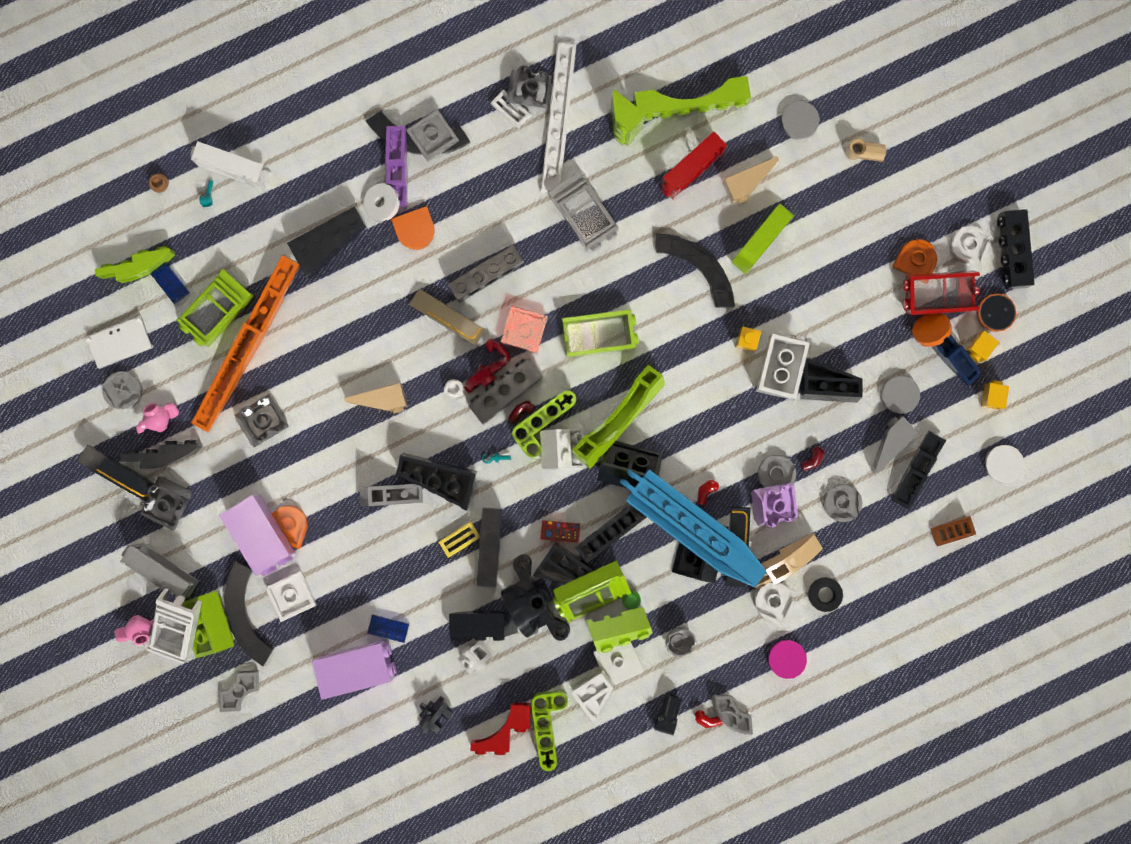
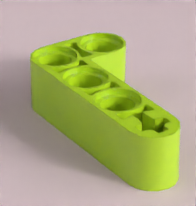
[731,204,794,274]
[512,391,576,458]
[531,690,568,771]

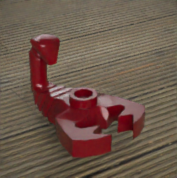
[463,338,511,394]

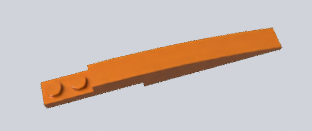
[191,255,300,432]

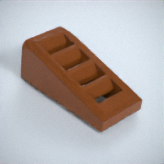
[930,516,976,546]

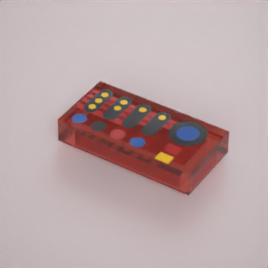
[540,520,580,543]

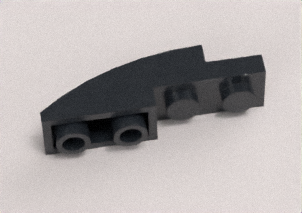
[120,440,202,469]

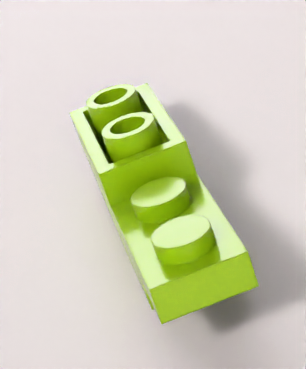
[95,246,175,283]

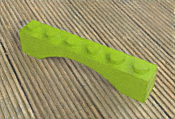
[634,76,751,121]
[572,365,666,469]

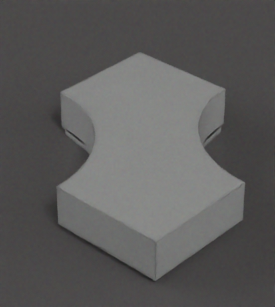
[219,671,259,712]

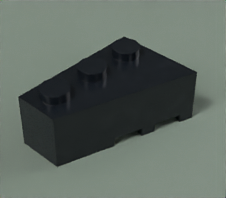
[533,541,597,584]
[449,610,518,641]

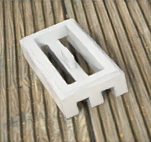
[491,89,531,130]

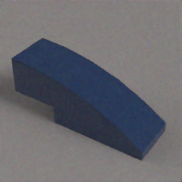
[932,334,983,386]

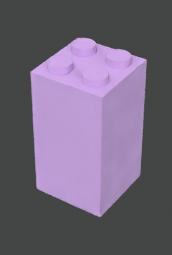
[219,495,296,576]
[312,639,397,700]

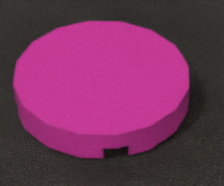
[768,640,807,679]

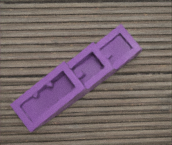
[385,126,408,207]

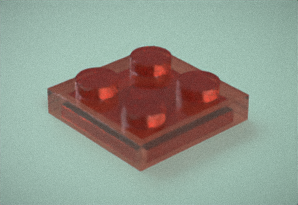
[501,306,548,354]

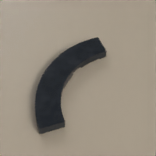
[366,111,471,155]
[656,233,735,308]
[225,561,274,666]

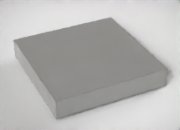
[406,109,459,162]

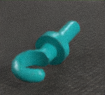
[482,453,511,464]

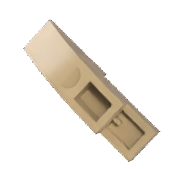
[755,532,823,590]

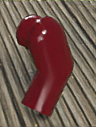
[508,400,535,423]
[800,446,825,472]

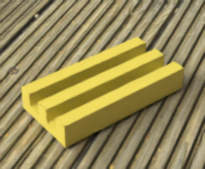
[439,521,480,558]

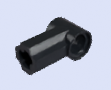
[654,694,682,736]

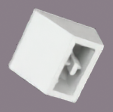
[540,429,585,469]

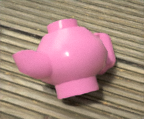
[136,403,179,434]
[114,615,154,645]

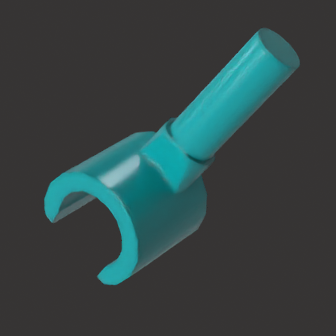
[199,180,213,207]

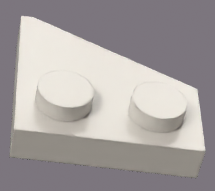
[571,670,614,722]

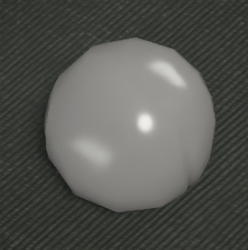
[665,627,697,657]

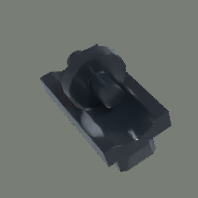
[419,696,453,734]

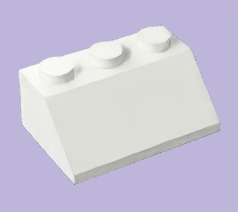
[756,334,810,399]

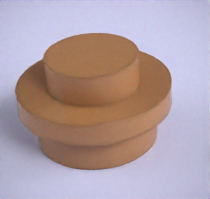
[149,173,169,193]

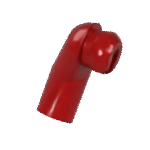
[697,480,719,505]
[695,710,723,728]

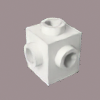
[457,641,492,674]

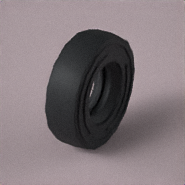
[808,577,843,612]

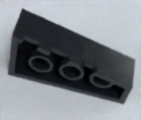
[287,206,367,280]
[396,453,478,511]

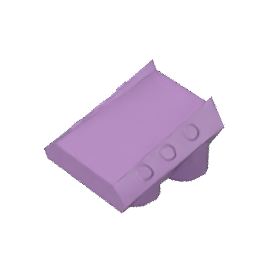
[750,482,798,528]

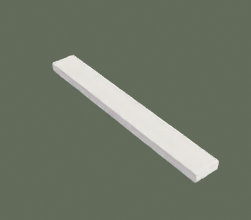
[541,42,576,193]

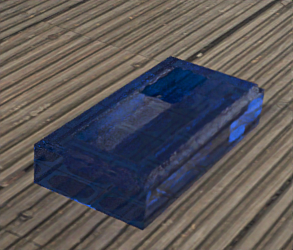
[150,262,190,304]
[367,614,410,643]

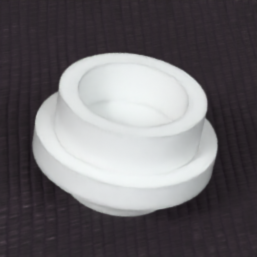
[444,379,463,398]

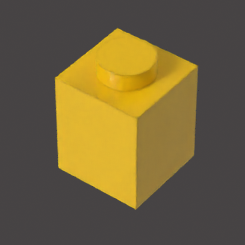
[735,327,761,352]
[966,331,1000,362]
[981,380,1009,410]

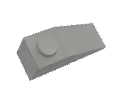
[871,416,919,473]
[359,484,423,507]

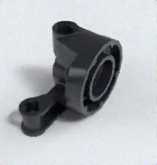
[501,554,570,641]

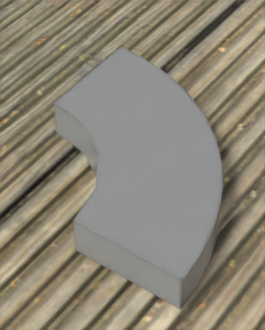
[712,695,753,735]

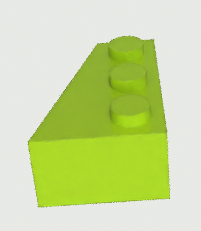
[586,607,653,653]

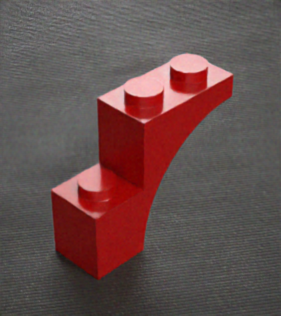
[470,702,531,755]

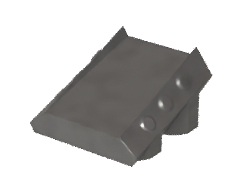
[506,65,552,108]
[234,395,289,447]
[141,477,192,530]

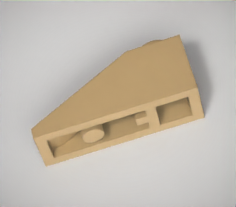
[723,156,779,204]
[344,383,408,414]

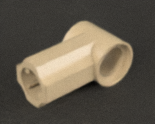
[845,139,886,162]

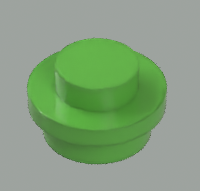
[622,590,641,610]

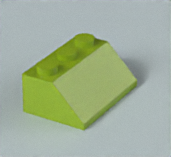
[610,90,645,146]
[182,591,235,658]

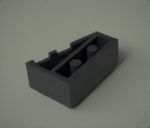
[800,357,863,403]

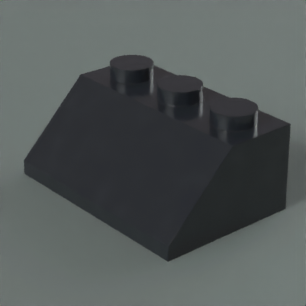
[597,441,663,488]
[672,526,729,584]

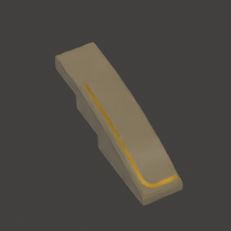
[409,289,485,346]

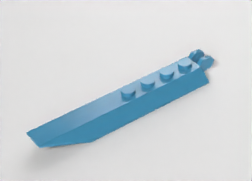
[620,469,767,587]

